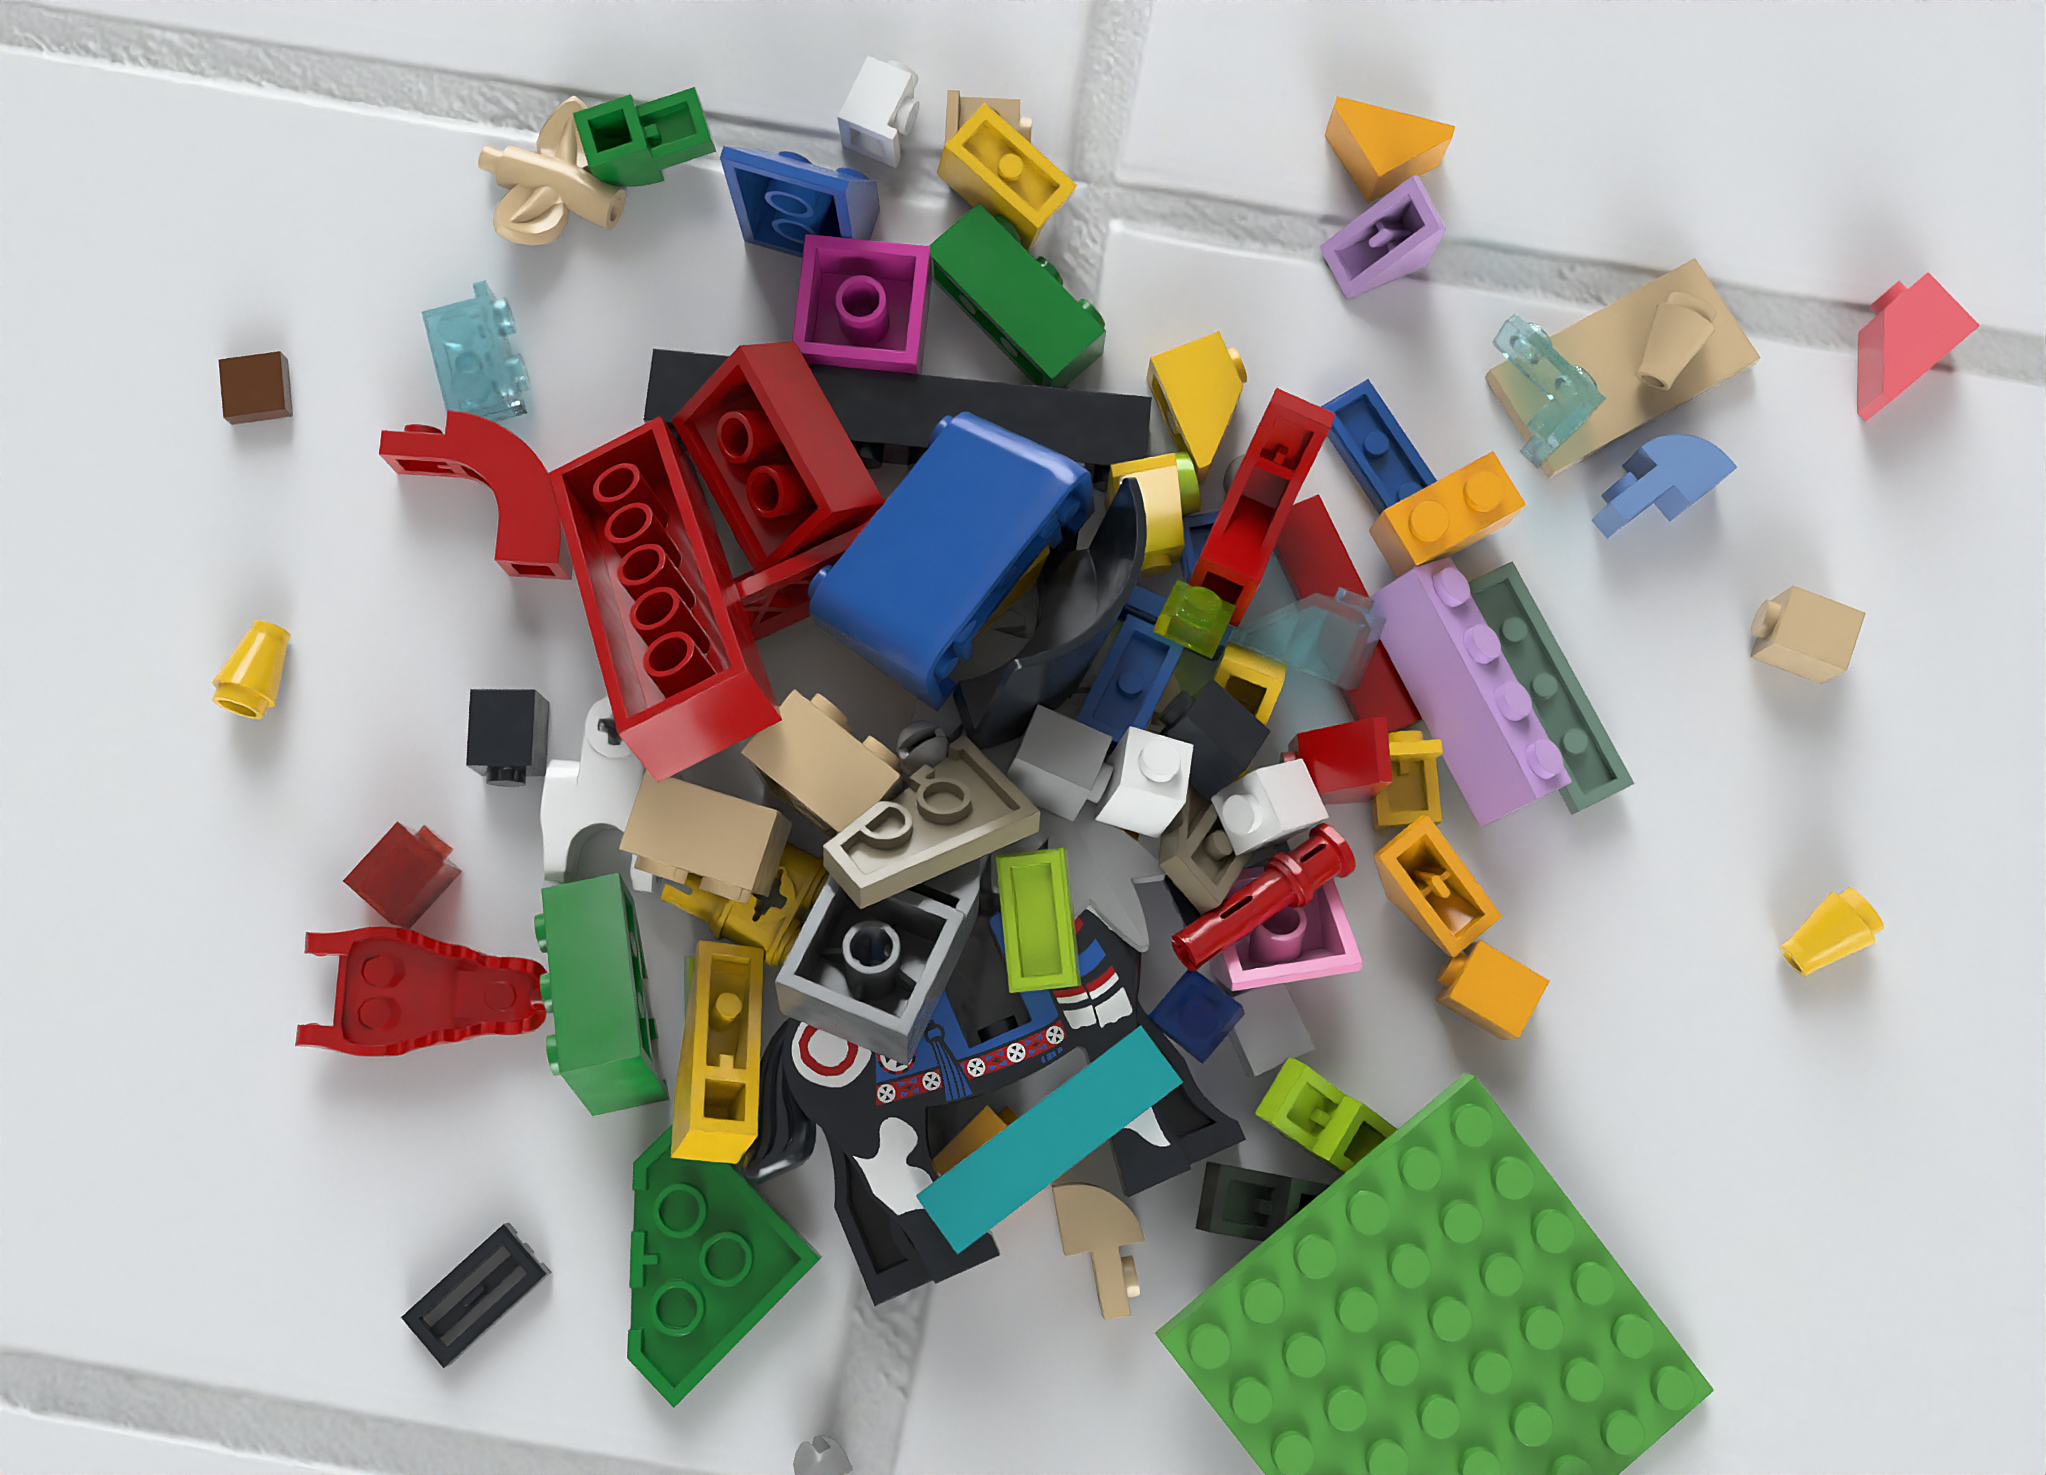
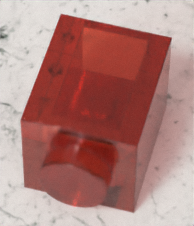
[343,821,462,929]

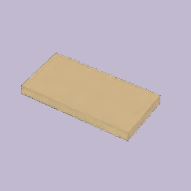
[1485,258,1761,479]

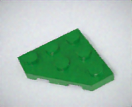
[627,1124,822,1408]

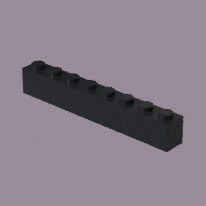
[643,348,1152,492]

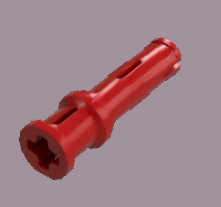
[1171,823,1356,972]

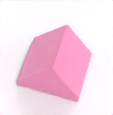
[1203,866,1363,991]

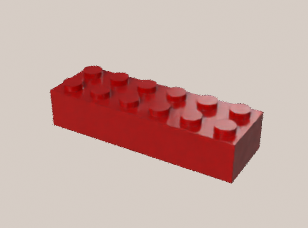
[548,416,782,782]

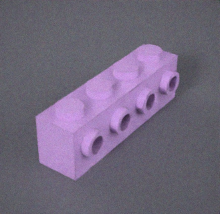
[1361,557,1572,828]

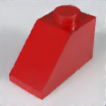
[1279,716,1393,805]

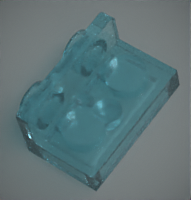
[421,280,531,422]

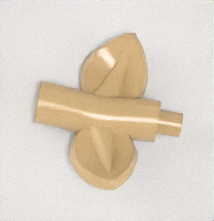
[478,96,626,245]

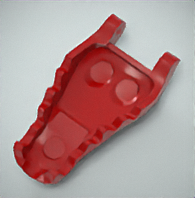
[295,926,548,1057]

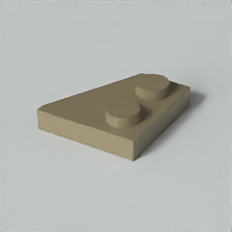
[1159,783,1254,914]

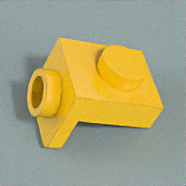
[1371,731,1443,829]

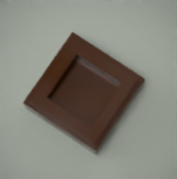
[218,351,293,425]

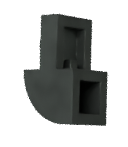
[1195,1161,1331,1242]

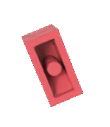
[1857,272,1980,422]

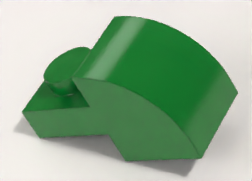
[573,87,717,187]

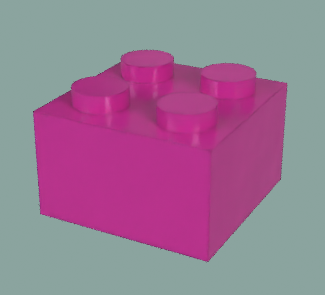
[792,234,933,374]

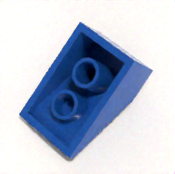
[720,146,880,258]

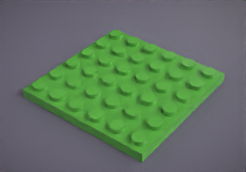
[1155,1073,1714,1475]

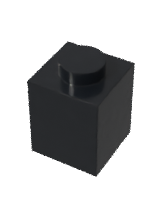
[1158,678,1271,800]
[466,689,549,787]

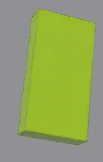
[996,847,1081,993]

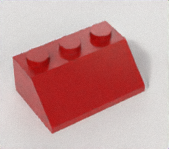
[672,341,885,574]

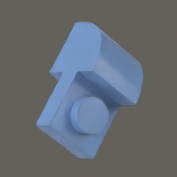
[1592,434,1737,539]

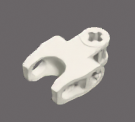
[539,696,684,894]

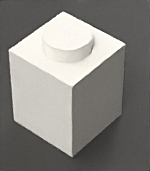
[1095,726,1193,838]
[1211,759,1329,856]

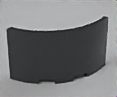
[953,477,1147,750]

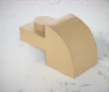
[1051,1182,1145,1320]

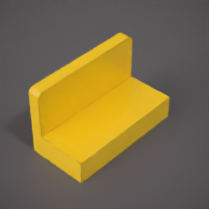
[937,102,1078,251]

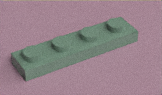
[1468,561,1635,815]

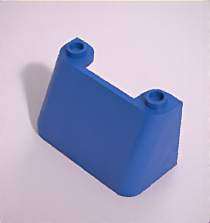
[807,411,1095,712]

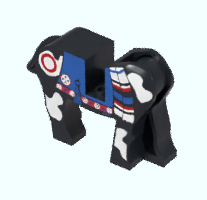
[742,905,1246,1306]

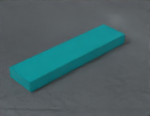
[916,1026,1183,1255]

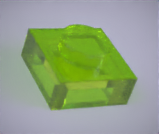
[1152,580,1236,659]

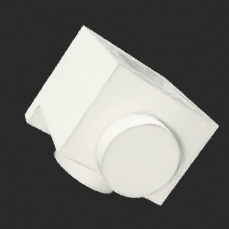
[837,55,919,168]

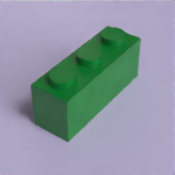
[929,203,1106,388]

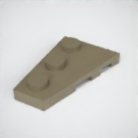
[823,734,1040,909]

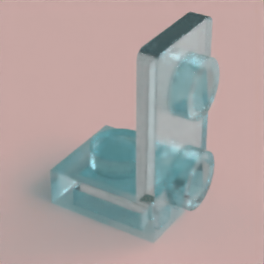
[1492,313,1606,468]

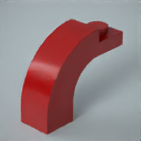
[1180,388,1336,628]
[379,410,573,580]

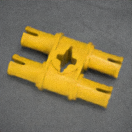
[660,842,830,967]

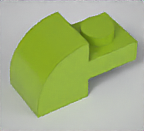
[1254,1056,1397,1175]

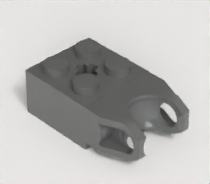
[775,798,991,1066]

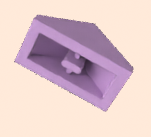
[1320,175,1446,298]

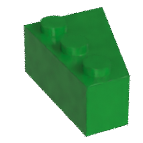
[534,872,670,1116]

